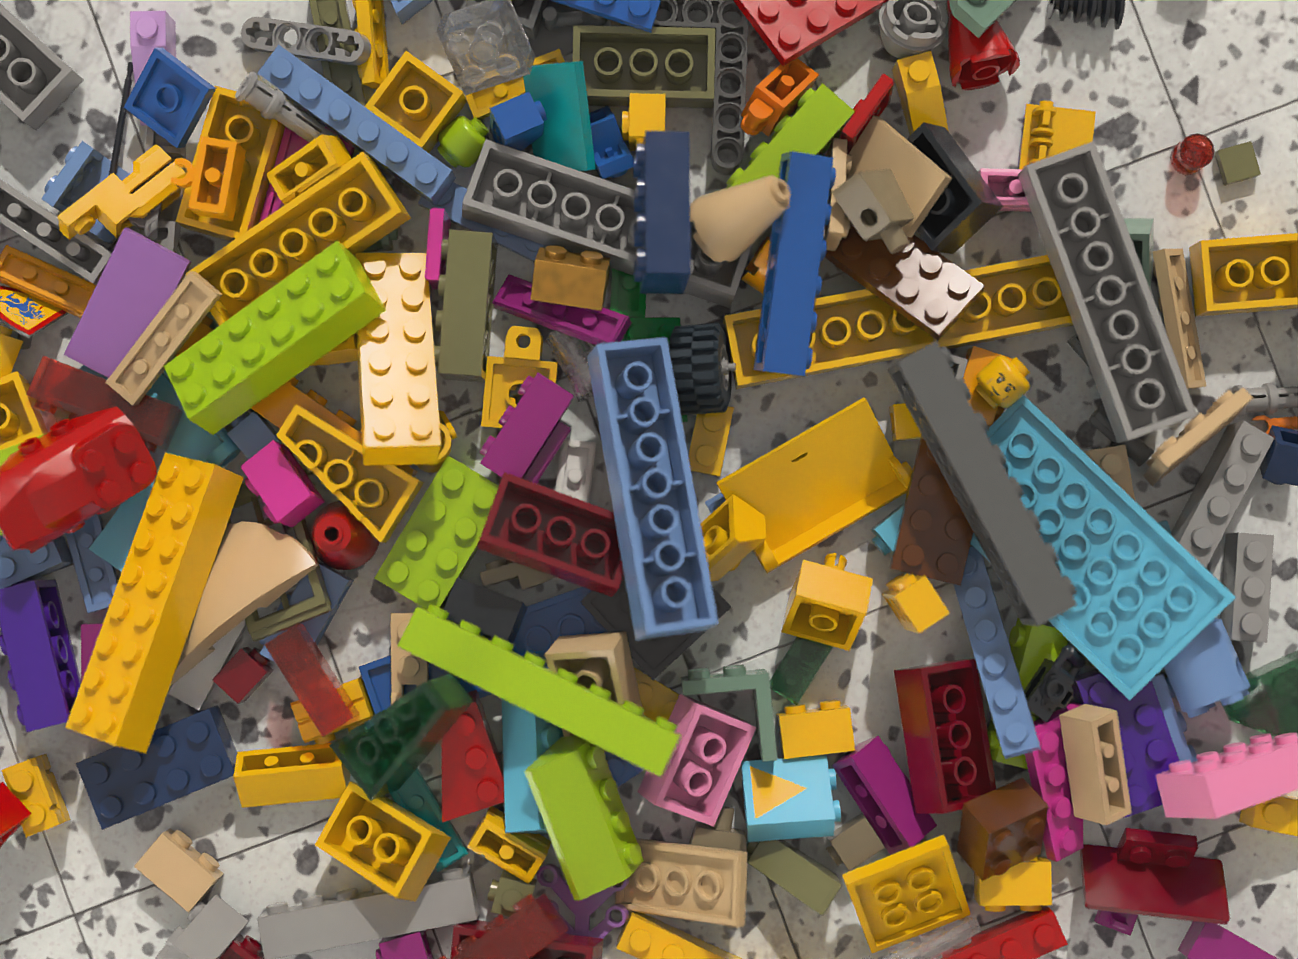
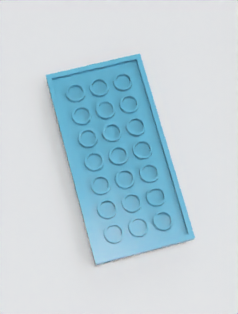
[971,395,1236,700]

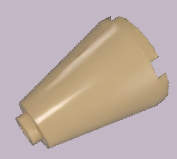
[690,176,790,263]

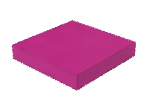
[424,208,451,289]

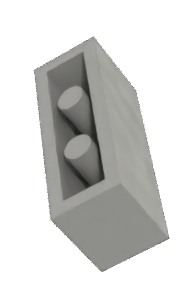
[1220,533,1274,643]

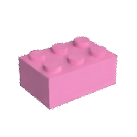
[638,694,757,827]

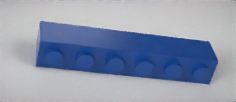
[754,151,836,376]

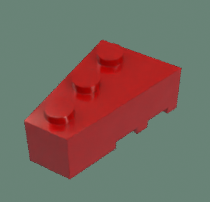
[441,690,505,823]

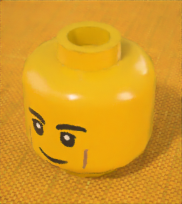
[975,355,1030,409]

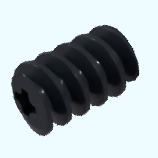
[1047,0,1126,30]

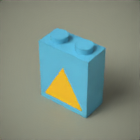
[741,755,841,842]

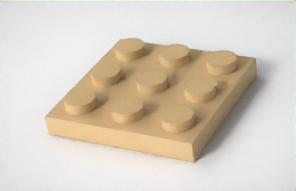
[1143,387,1253,486]

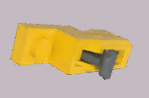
[58,144,186,241]

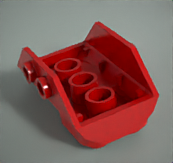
[0,406,157,554]

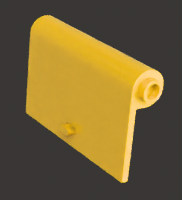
[716,397,912,573]

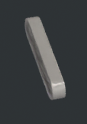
[241,17,371,66]

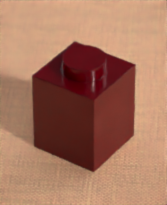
[212,647,274,704]

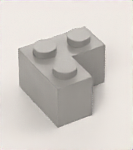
[155,894,249,959]

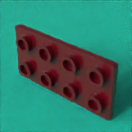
[1080,828,1230,925]

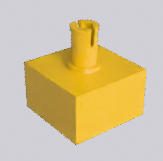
[781,553,873,651]

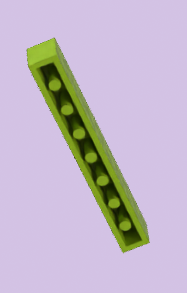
[398,604,683,777]

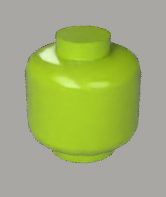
[437,115,489,168]

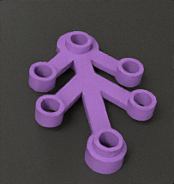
[536,864,630,939]

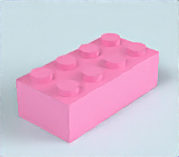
[1156,733,1298,819]

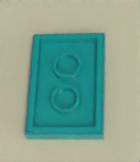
[522,61,596,171]

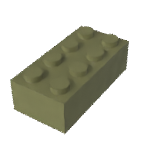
[572,25,715,108]
[434,229,498,382]

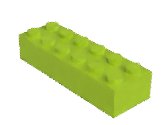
[164,240,387,435]

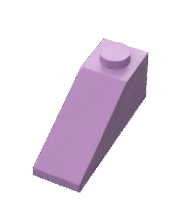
[130,11,176,126]

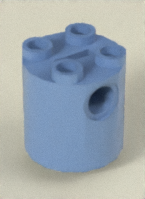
[1164,618,1250,718]

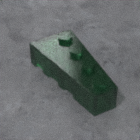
[329,673,473,801]

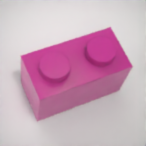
[240,440,325,528]

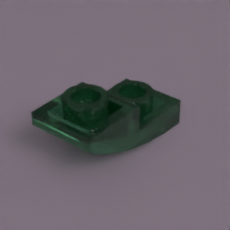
[770,637,834,705]

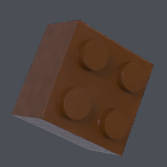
[957,777,1049,881]

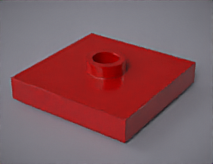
[841,73,894,154]

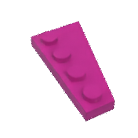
[1025,702,1083,862]

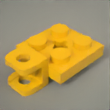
[481,326,558,428]

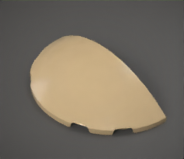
[170,521,319,686]

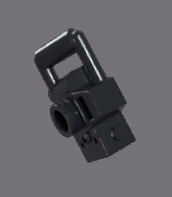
[1024,645,1085,722]

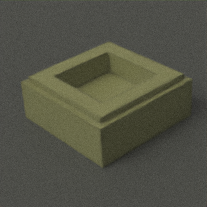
[1214,141,1261,186]

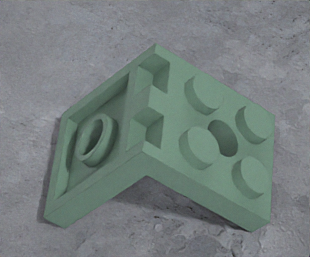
[681,664,777,762]

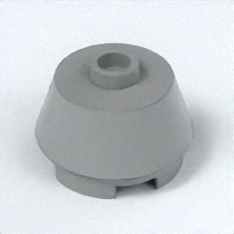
[879,0,948,59]

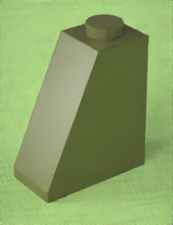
[746,840,842,916]

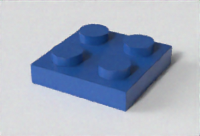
[124,47,216,148]

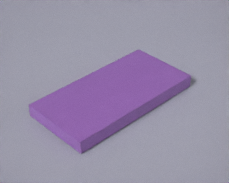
[64,227,192,378]

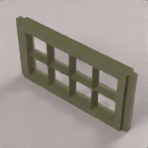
[227,483,332,642]

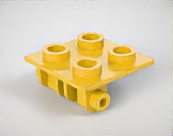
[1019,100,1096,169]

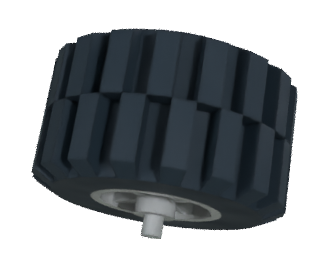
[669,323,736,415]

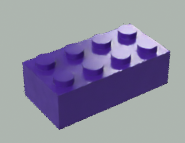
[0,579,81,732]
[1071,669,1179,818]

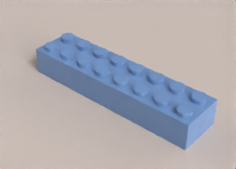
[587,337,718,641]

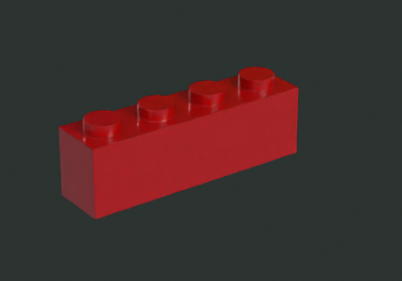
[920,905,1068,959]

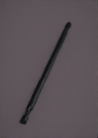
[109,62,133,176]

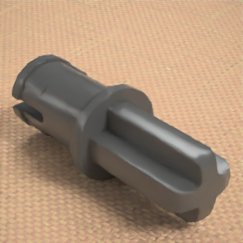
[1089,406,1154,467]

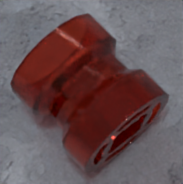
[1170,133,1215,175]

